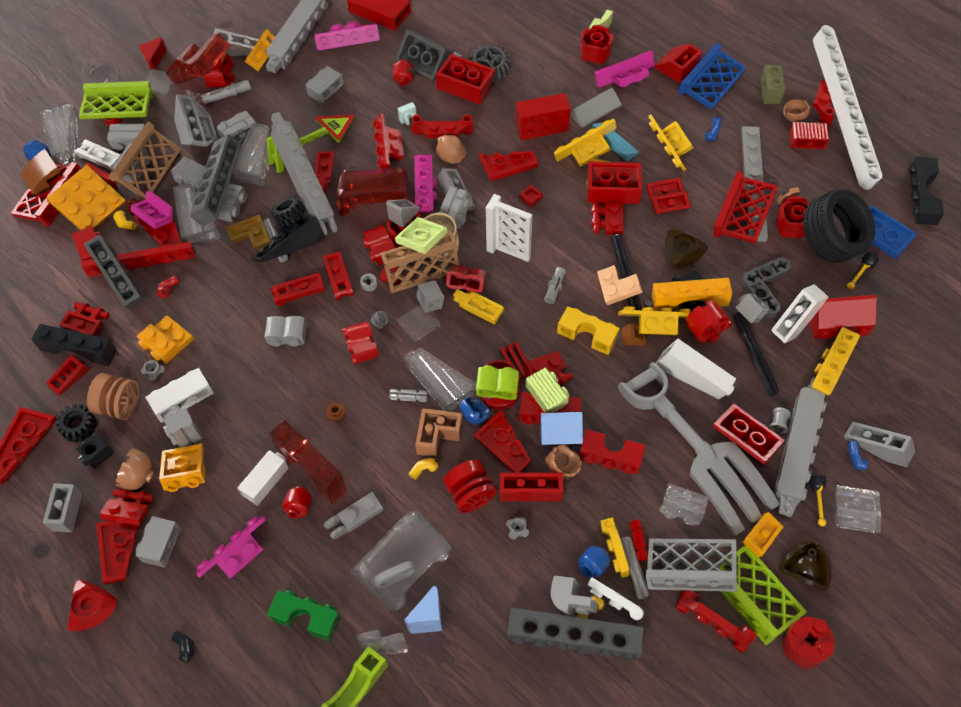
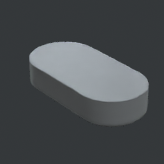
[374,561,417,588]

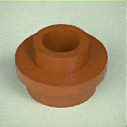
[326,402,346,421]

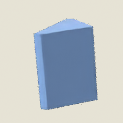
[540,412,583,445]
[405,586,442,634]

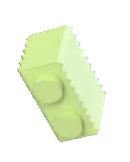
[526,367,569,413]

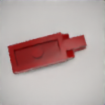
[314,151,335,194]

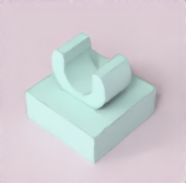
[398,102,417,125]

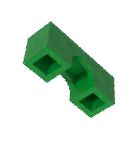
[267,590,341,642]

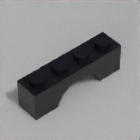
[908,156,944,225]
[31,324,117,366]

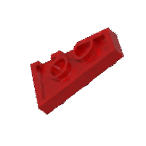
[478,151,539,182]
[474,409,531,473]
[96,520,139,585]

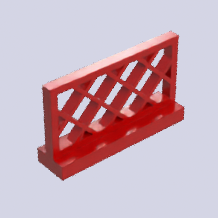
[11,162,81,227]
[713,171,778,244]

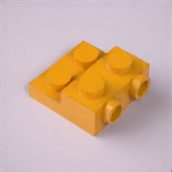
[137,315,194,364]
[159,443,206,492]

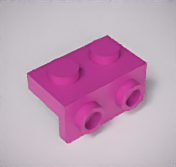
[131,191,173,229]

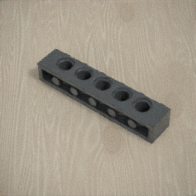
[189,134,241,227]
[507,607,644,661]

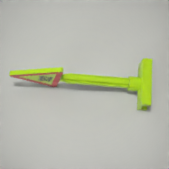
[266,115,355,173]

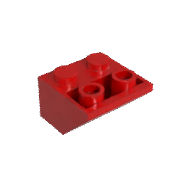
[654,43,703,83]

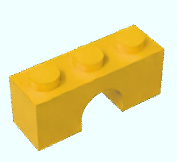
[557,306,620,355]

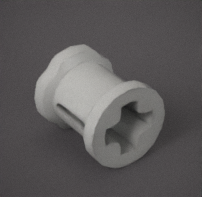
[769,407,791,434]

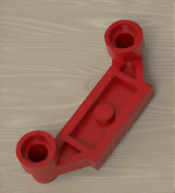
[812,79,835,127]
[411,115,474,138]
[675,590,757,653]

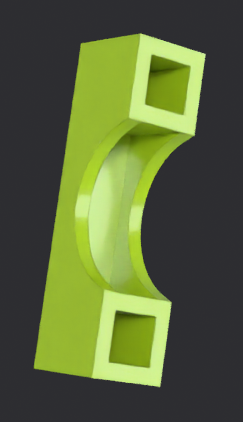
[321,646,389,707]

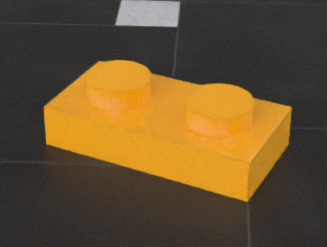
[743,512,783,557]

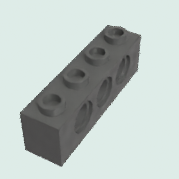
[84,234,146,309]

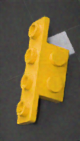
[648,115,693,171]
[554,119,617,167]
[618,307,691,335]
[811,327,860,396]

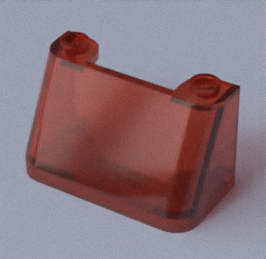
[336,168,409,216]

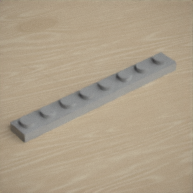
[741,126,768,242]

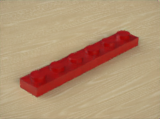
[81,241,196,277]

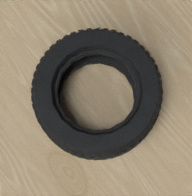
[803,189,875,263]

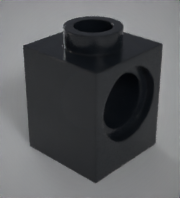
[76,433,114,469]

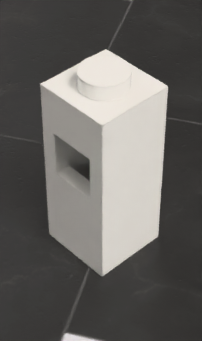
[238,450,288,506]

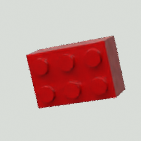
[515,93,571,141]

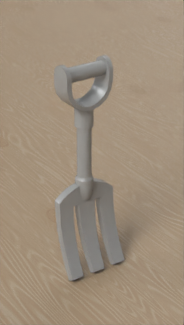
[618,362,779,535]

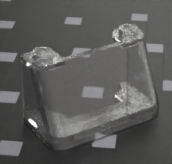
[350,511,452,611]

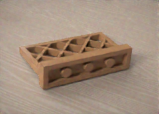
[108,121,181,200]
[380,231,459,294]

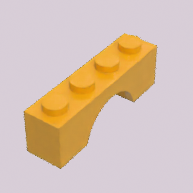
[651,278,732,311]

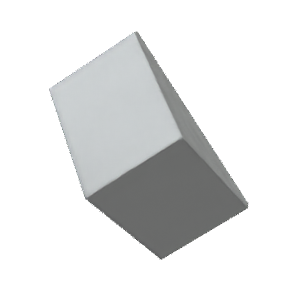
[386,199,420,228]

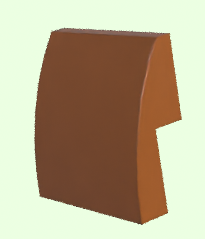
[20,149,61,195]

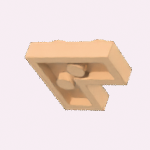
[597,265,643,305]

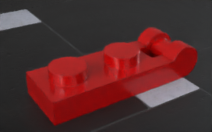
[323,251,354,300]
[270,272,325,306]

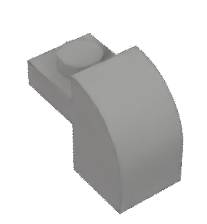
[551,576,598,617]

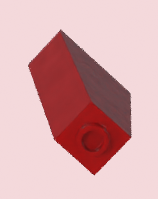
[347,0,412,31]

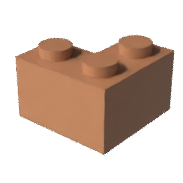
[415,408,463,457]

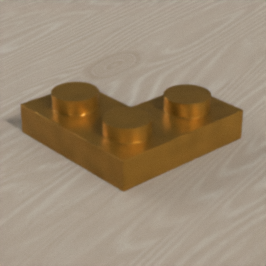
[226,215,271,251]

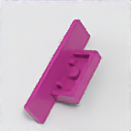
[314,21,379,51]
[595,50,655,88]
[415,155,437,213]
[195,516,266,579]

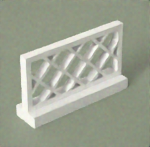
[486,194,532,262]

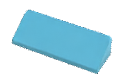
[592,123,639,162]

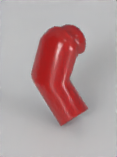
[157,275,179,298]

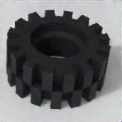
[270,196,306,227]
[55,404,97,442]

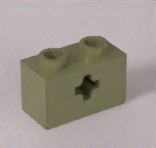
[760,65,785,104]

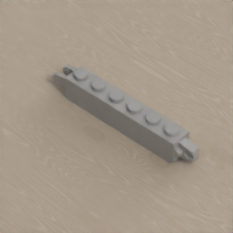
[266,0,328,73]
[271,112,337,235]
[773,378,827,517]

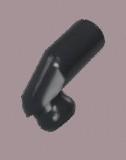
[171,631,194,663]

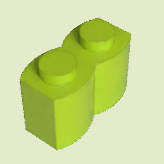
[476,365,519,400]

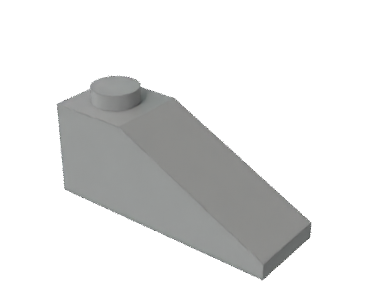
[210,28,259,57]
[844,421,915,467]

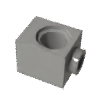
[416,281,444,313]
[736,294,770,323]

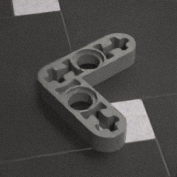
[741,258,791,318]

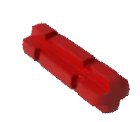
[630,520,648,562]

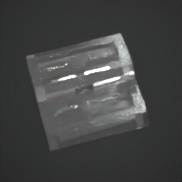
[834,485,881,534]
[357,629,409,654]

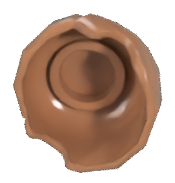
[783,99,810,123]

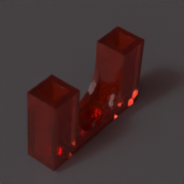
[165,33,231,85]
[269,420,347,504]

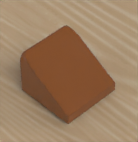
[622,323,646,345]

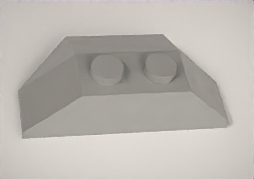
[174,94,218,147]

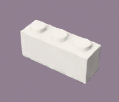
[771,284,829,343]
[146,368,214,423]

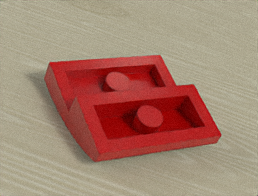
[645,177,691,215]

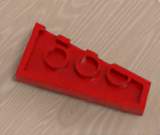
[0,407,57,485]

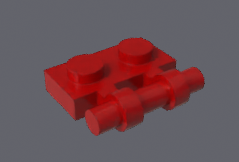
[591,201,624,235]
[59,302,110,336]
[523,351,573,386]
[99,488,155,526]

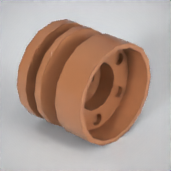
[87,373,140,420]

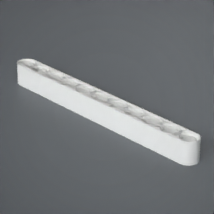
[813,25,882,190]

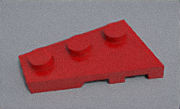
[133,215,182,247]

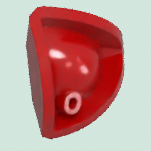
[67,580,117,631]

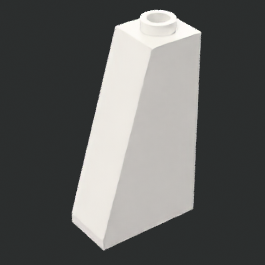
[656,339,736,399]

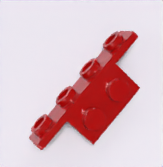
[373,113,404,175]

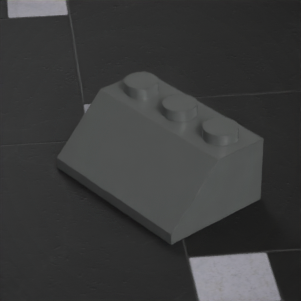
[395,30,454,80]

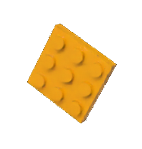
[46,165,126,230]

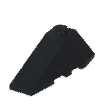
[252,217,325,262]

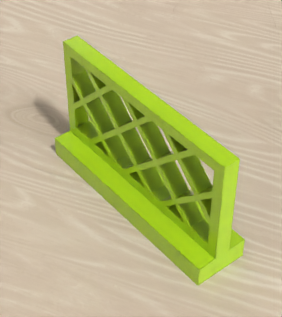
[79,81,154,119]
[718,545,807,646]

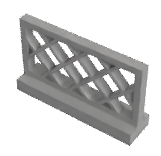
[646,539,737,592]

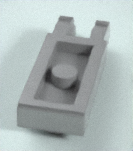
[324,492,384,540]

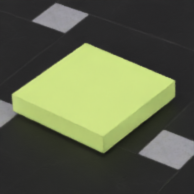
[395,217,448,254]

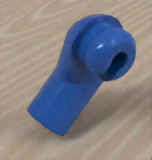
[705,117,722,142]
[848,441,868,471]

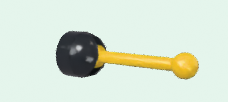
[847,252,879,289]
[809,475,827,526]

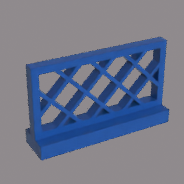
[678,43,747,110]

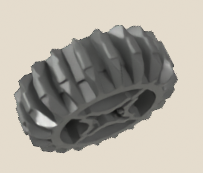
[468,44,511,83]

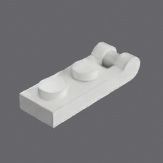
[74,140,121,171]
[588,578,644,620]

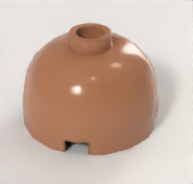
[116,448,154,490]

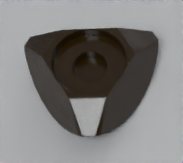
[665,229,708,266]
[779,540,831,590]

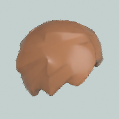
[436,135,467,164]
[545,444,582,479]

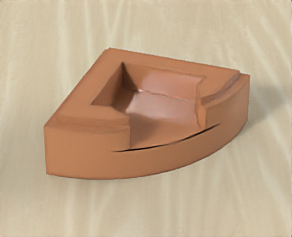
[777,187,800,205]

